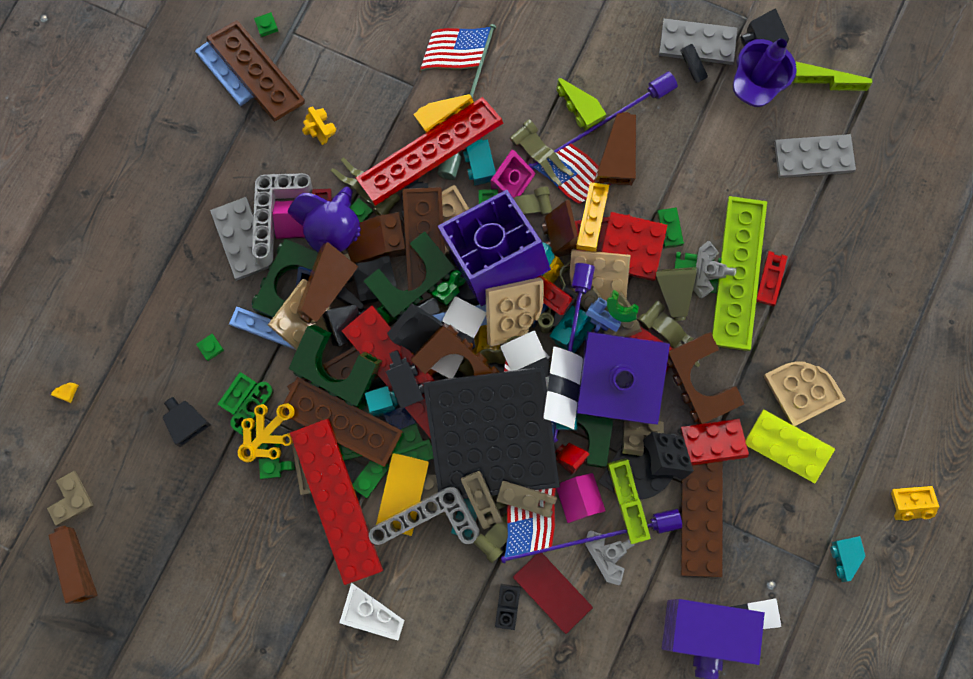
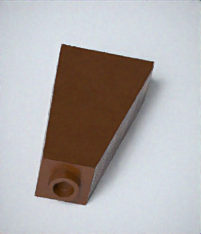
[594,112,636,186]
[297,242,358,324]
[48,526,98,604]

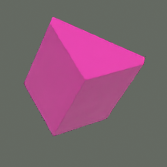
[491,150,536,198]
[272,201,305,239]
[556,473,606,523]

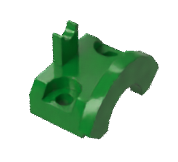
[607,290,639,322]

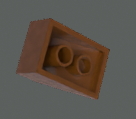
[541,200,578,257]
[347,212,406,264]

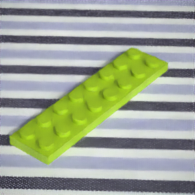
[712,196,767,351]

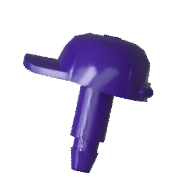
[733,38,797,107]
[288,186,361,252]

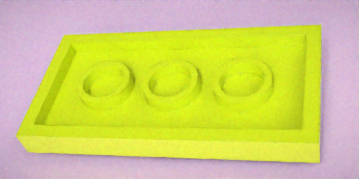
[745,409,835,483]

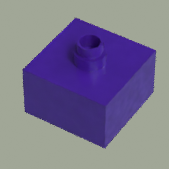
[438,190,551,307]
[577,331,670,425]
[662,599,765,679]

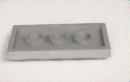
[659,18,737,65]
[774,134,856,178]
[210,197,269,281]

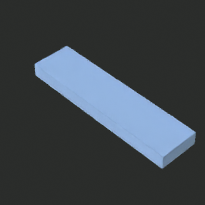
[195,42,253,107]
[229,307,296,350]

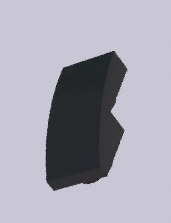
[495,584,521,630]

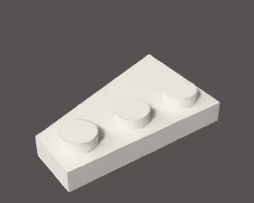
[340,583,405,640]

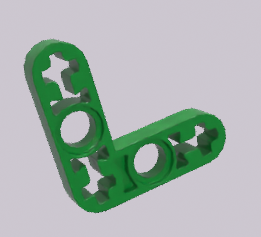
[230,382,281,455]

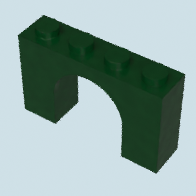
[364,231,455,318]
[252,239,318,319]
[289,324,383,406]
[577,413,613,469]

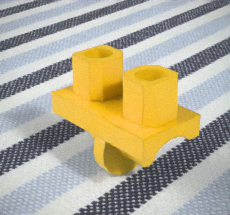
[302,106,336,145]

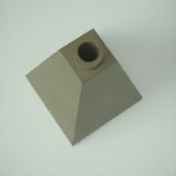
[656,267,697,321]

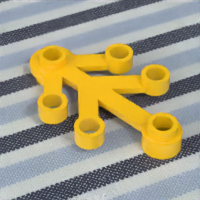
[238,403,294,462]

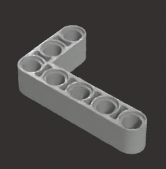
[252,173,313,267]
[369,487,479,545]

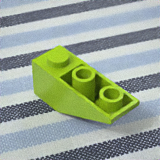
[556,78,606,131]

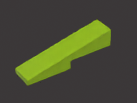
[792,62,872,91]
[607,458,651,544]

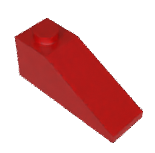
[555,443,589,475]

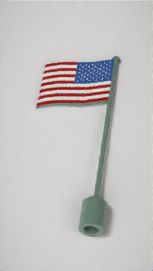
[420,24,496,180]

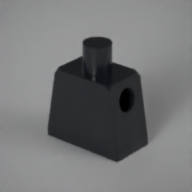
[740,8,789,46]
[322,305,367,346]
[162,397,211,447]

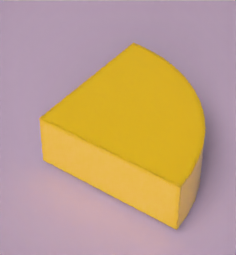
[51,383,79,403]

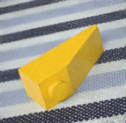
[413,94,474,133]

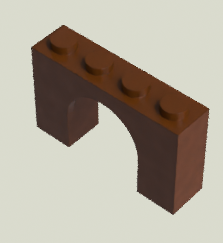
[411,323,500,375]
[667,332,744,424]

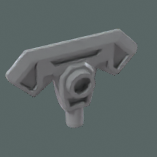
[693,241,736,298]
[585,531,634,585]

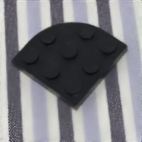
[598,444,674,500]

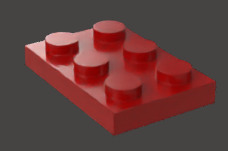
[680,419,749,465]

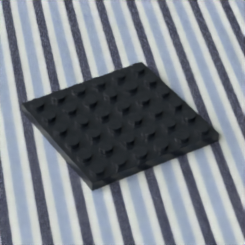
[423,367,560,501]

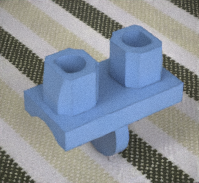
[586,297,621,332]

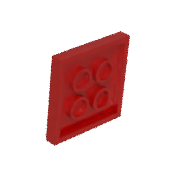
[602,212,668,281]

